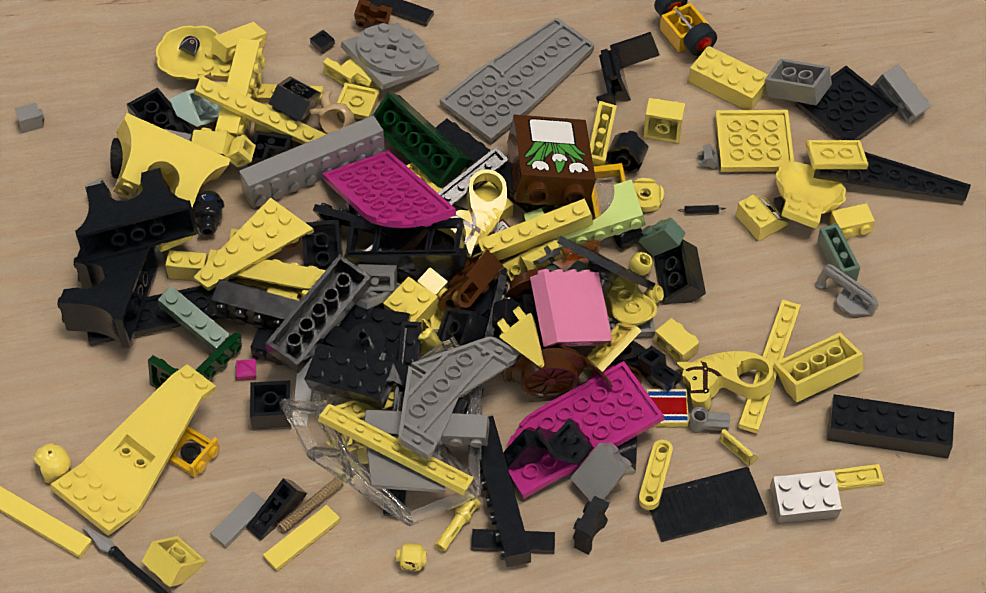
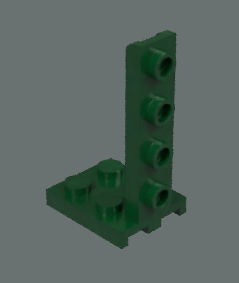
[148,333,242,389]

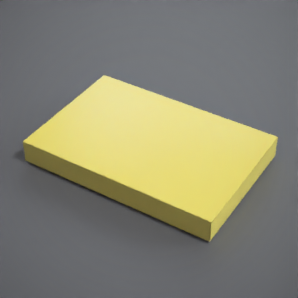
[806,140,868,169]
[585,323,641,372]

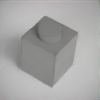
[15,103,45,133]

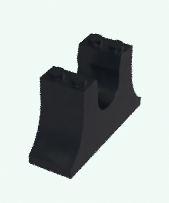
[75,168,199,264]
[57,246,159,348]

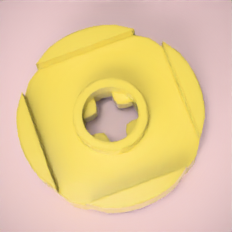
[633,178,664,212]

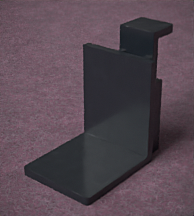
[596,32,660,105]

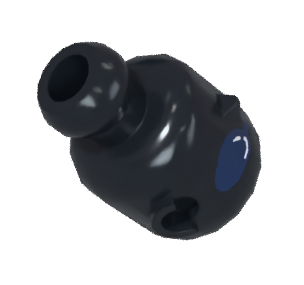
[193,190,225,236]

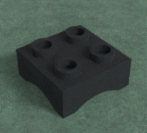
[573,496,609,555]

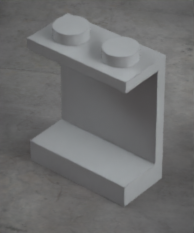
[570,443,636,503]

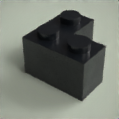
[247,131,293,167]

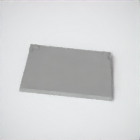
[366,446,445,493]

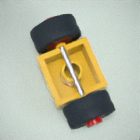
[654,0,717,56]

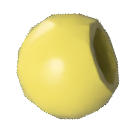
[629,252,653,276]

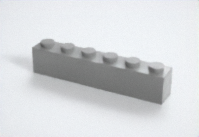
[365,410,490,447]

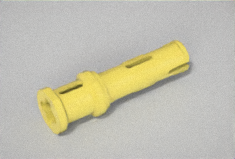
[434,494,481,552]

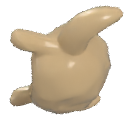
[309,89,355,134]

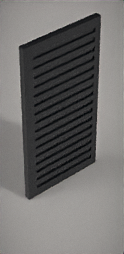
[647,467,767,542]

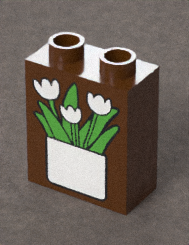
[507,114,596,207]

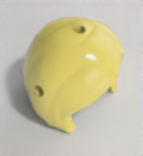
[33,443,71,484]

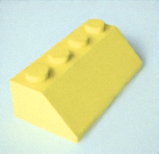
[774,332,863,402]

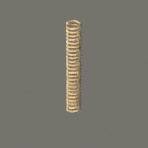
[277,475,344,532]

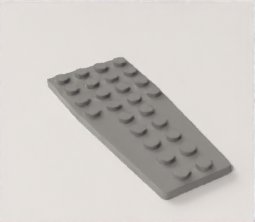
[439,18,594,143]

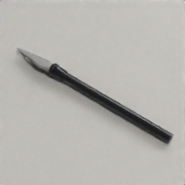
[83,525,168,593]

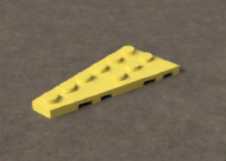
[194,198,314,291]

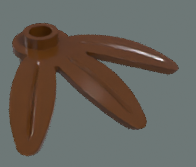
[559,344,613,387]

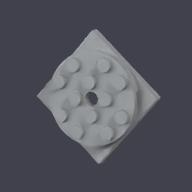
[341,23,440,90]

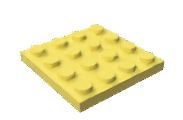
[715,110,794,172]

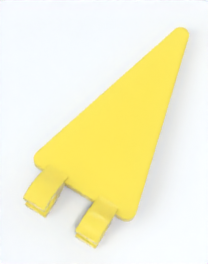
[497,306,544,368]

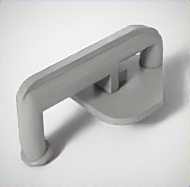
[815,264,878,316]

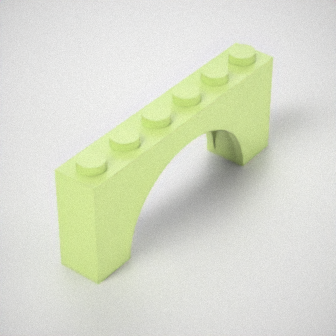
[524,179,646,252]

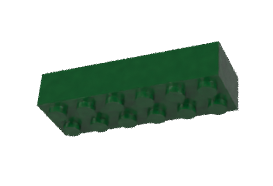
[372,92,471,188]

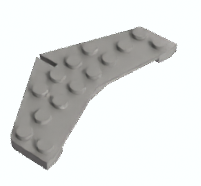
[398,337,521,460]

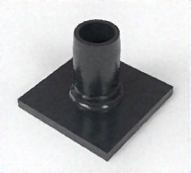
[557,236,656,301]

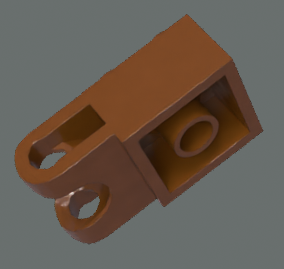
[438,249,503,314]

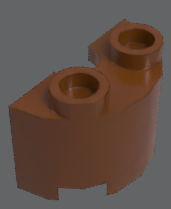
[354,0,393,28]

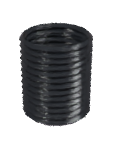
[613,227,642,248]

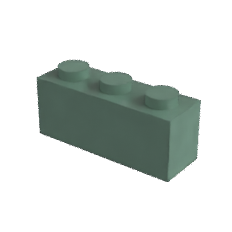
[817,223,860,286]

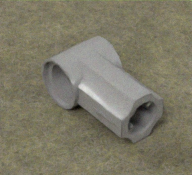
[688,407,730,433]

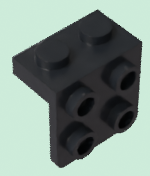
[535,418,594,465]

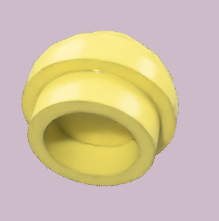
[644,285,664,303]

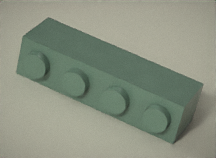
[158,286,230,352]

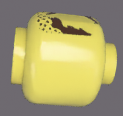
[396,543,427,571]

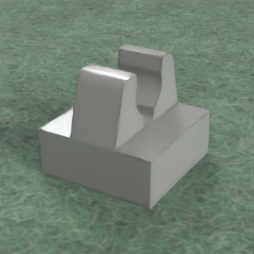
[697,143,719,170]

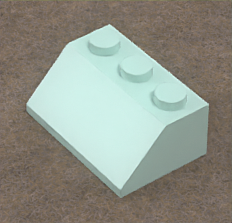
[170,89,221,127]

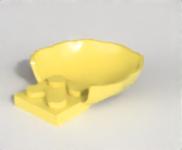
[156,26,233,81]
[776,161,846,229]

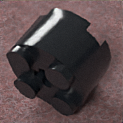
[606,131,649,174]

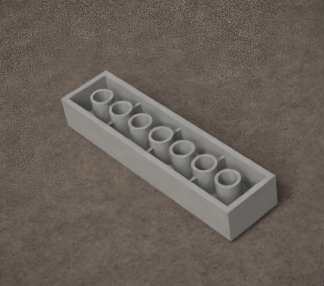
[239,115,385,209]

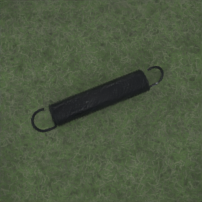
[678,205,726,214]

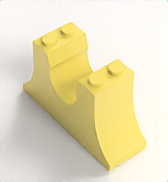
[113,113,231,207]

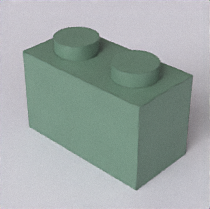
[639,218,686,257]

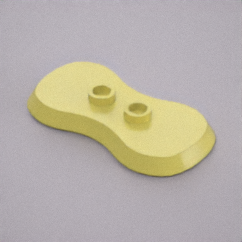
[606,267,657,326]

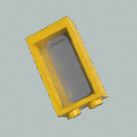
[590,163,626,220]

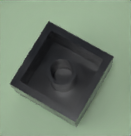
[250,380,292,429]

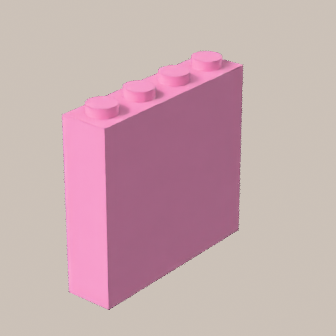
[530,269,613,347]

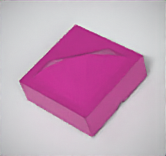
[236,359,257,380]

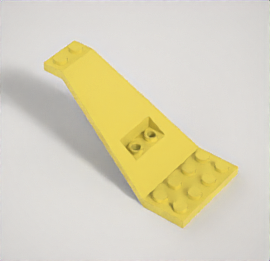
[51,364,216,536]

